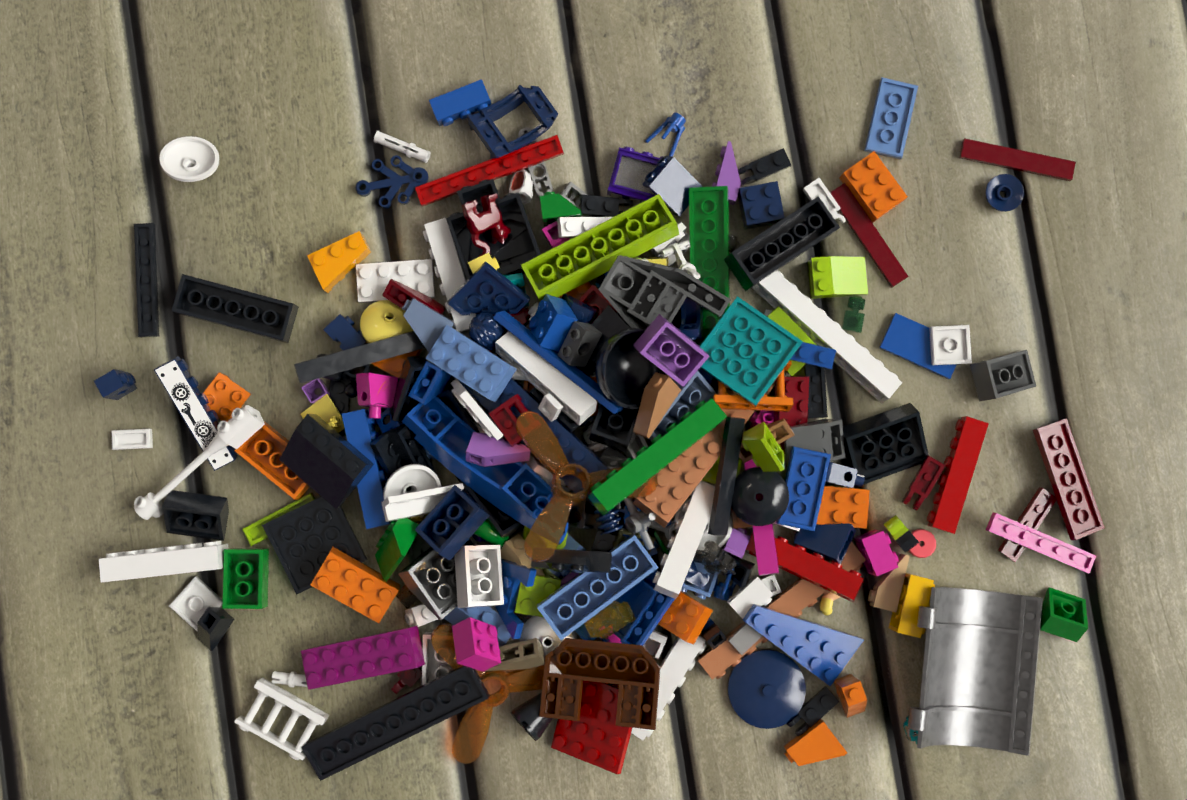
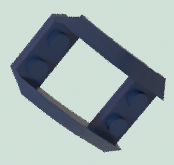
[467,85,558,159]

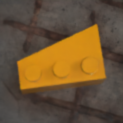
[307,231,371,293]

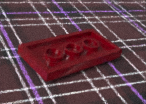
[774,376,809,454]

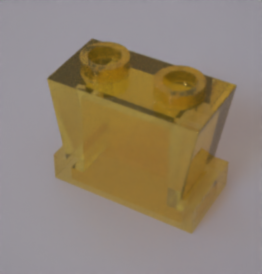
[584,601,636,639]

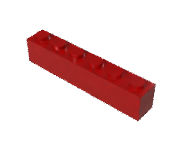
[927,416,989,534]
[745,532,863,602]

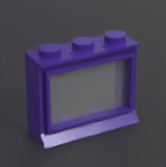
[607,147,664,203]

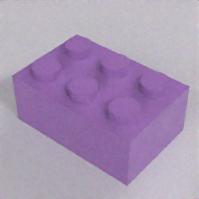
[634,314,709,387]

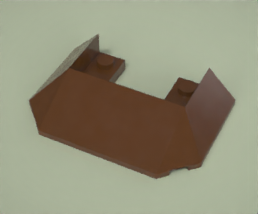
[539,638,661,730]

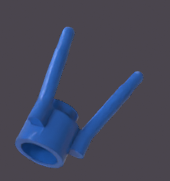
[646,112,686,157]
[713,568,736,601]

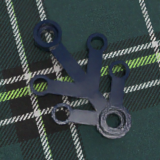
[355,155,429,208]

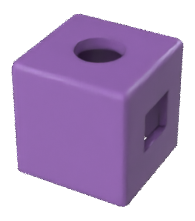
[301,378,330,404]

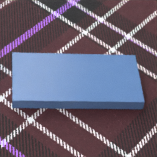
[864,78,918,160]

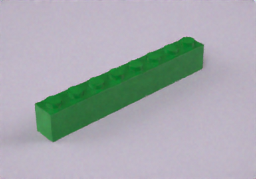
[588,399,727,516]

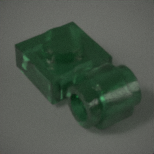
[842,295,865,333]

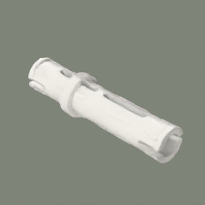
[374,131,431,163]

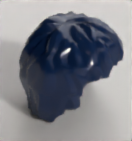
[469,313,507,351]

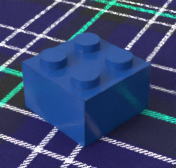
[529,294,578,352]

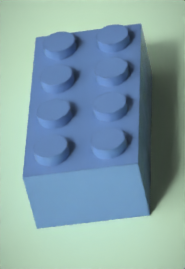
[426,325,517,402]

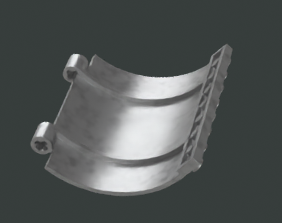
[908,587,1043,756]

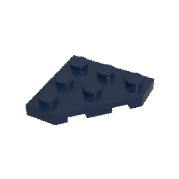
[447,261,530,315]

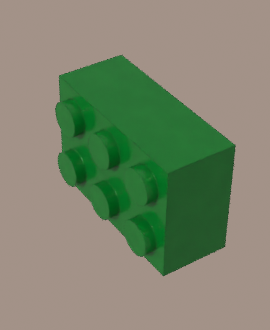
[222,548,269,609]

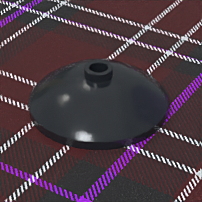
[731,467,789,526]

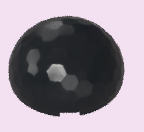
[595,328,666,409]

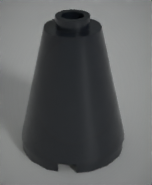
[511,692,553,741]

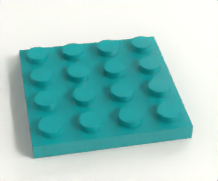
[700,296,803,407]

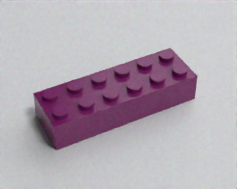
[301,625,425,690]

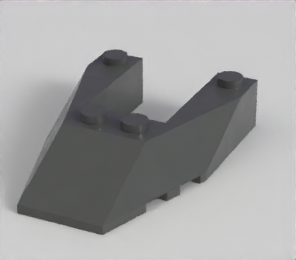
[598,255,731,330]

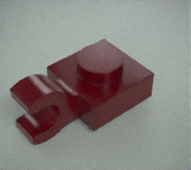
[391,667,422,695]

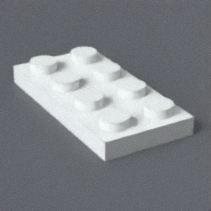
[356,259,435,303]

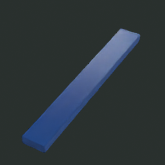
[493,311,623,414]

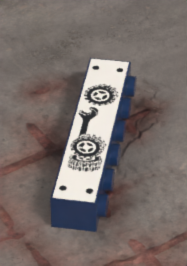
[154,356,238,471]

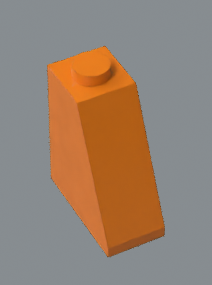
[833,674,867,718]
[784,719,847,766]

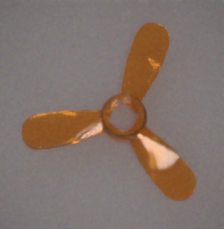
[516,411,658,562]
[431,624,544,764]

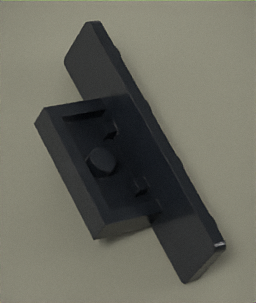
[531,548,612,573]

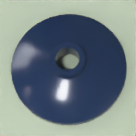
[985,174,1024,212]

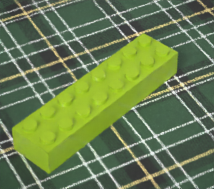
[521,194,679,301]

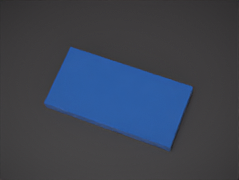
[879,313,957,379]
[776,446,831,531]

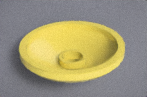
[360,300,414,343]

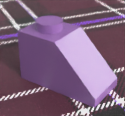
[721,528,750,559]

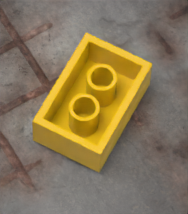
[888,573,935,638]

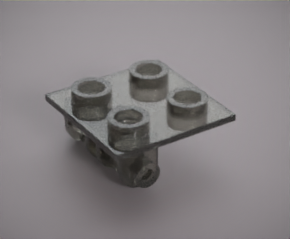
[693,540,736,575]

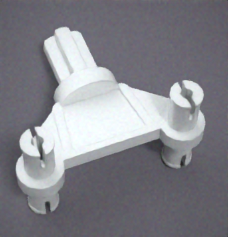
[661,240,700,279]

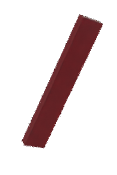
[959,138,1076,181]
[830,183,909,288]

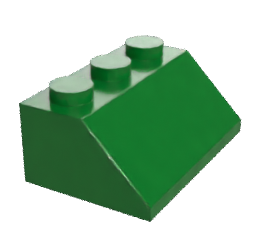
[375,518,419,582]

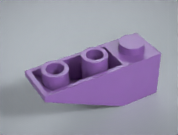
[712,141,741,205]
[466,432,531,467]

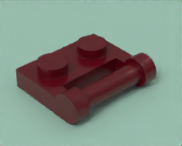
[489,394,541,447]

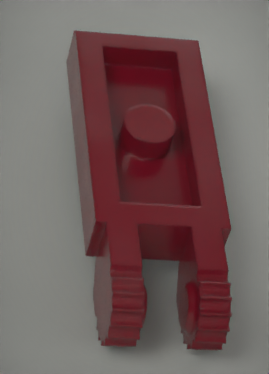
[902,455,946,511]

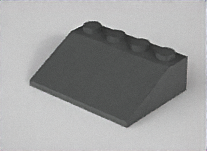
[398,536,478,620]

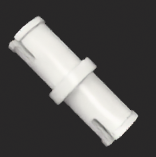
[272,671,307,687]

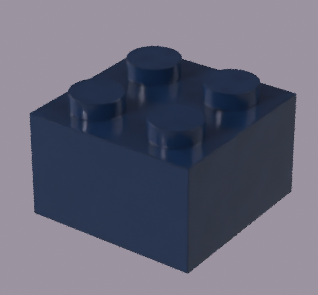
[738,181,785,230]

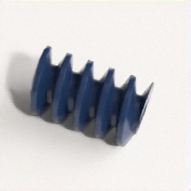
[591,503,623,535]

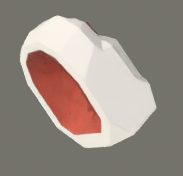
[509,169,533,204]

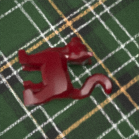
[461,193,511,257]

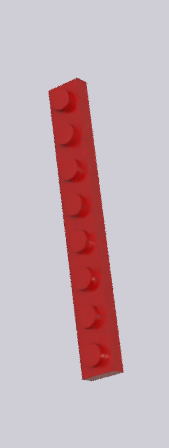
[415,135,564,207]

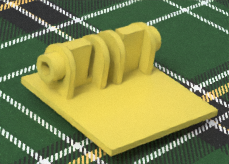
[301,394,345,433]

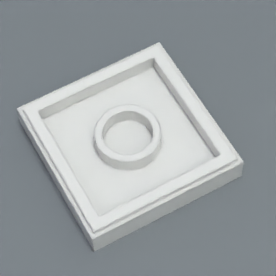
[929,325,972,365]
[169,576,223,632]

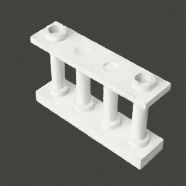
[235,677,329,761]

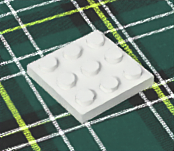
[451,378,504,441]

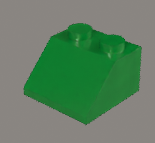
[540,192,581,227]
[1040,587,1088,642]

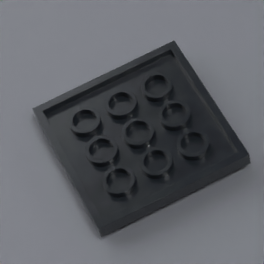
[262,497,368,595]

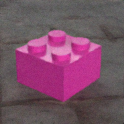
[854,529,899,576]
[452,617,501,672]

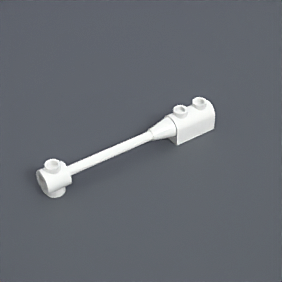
[134,405,265,520]

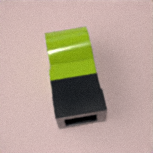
[884,515,919,553]

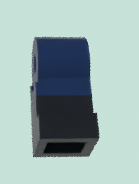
[701,617,727,650]

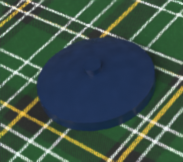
[727,649,806,729]

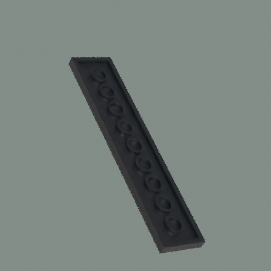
[301,665,490,781]

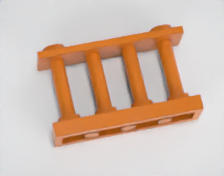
[712,360,793,411]

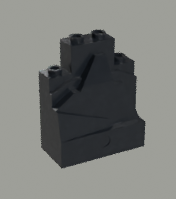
[446,179,541,280]

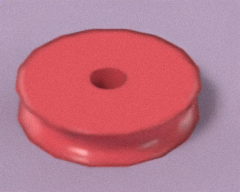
[909,529,936,558]

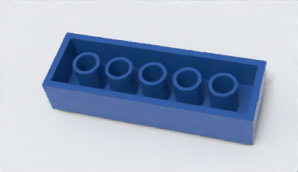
[342,409,391,529]

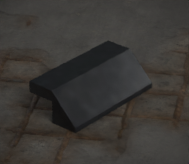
[370,424,443,491]

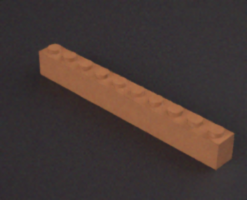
[696,541,866,680]

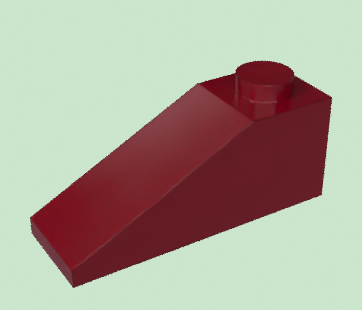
[382,279,446,314]

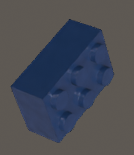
[415,485,490,560]

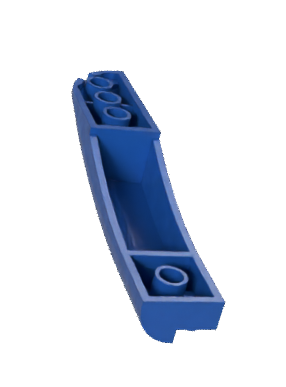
[402,396,569,545]

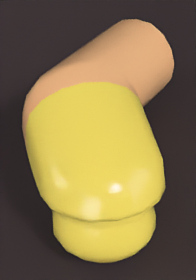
[820,592,840,615]

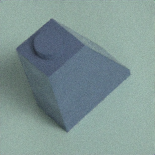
[402,297,454,352]

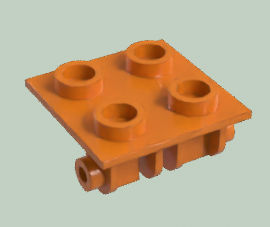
[203,372,251,422]

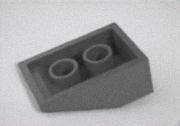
[970,350,1036,402]

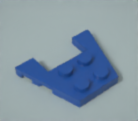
[495,559,537,640]

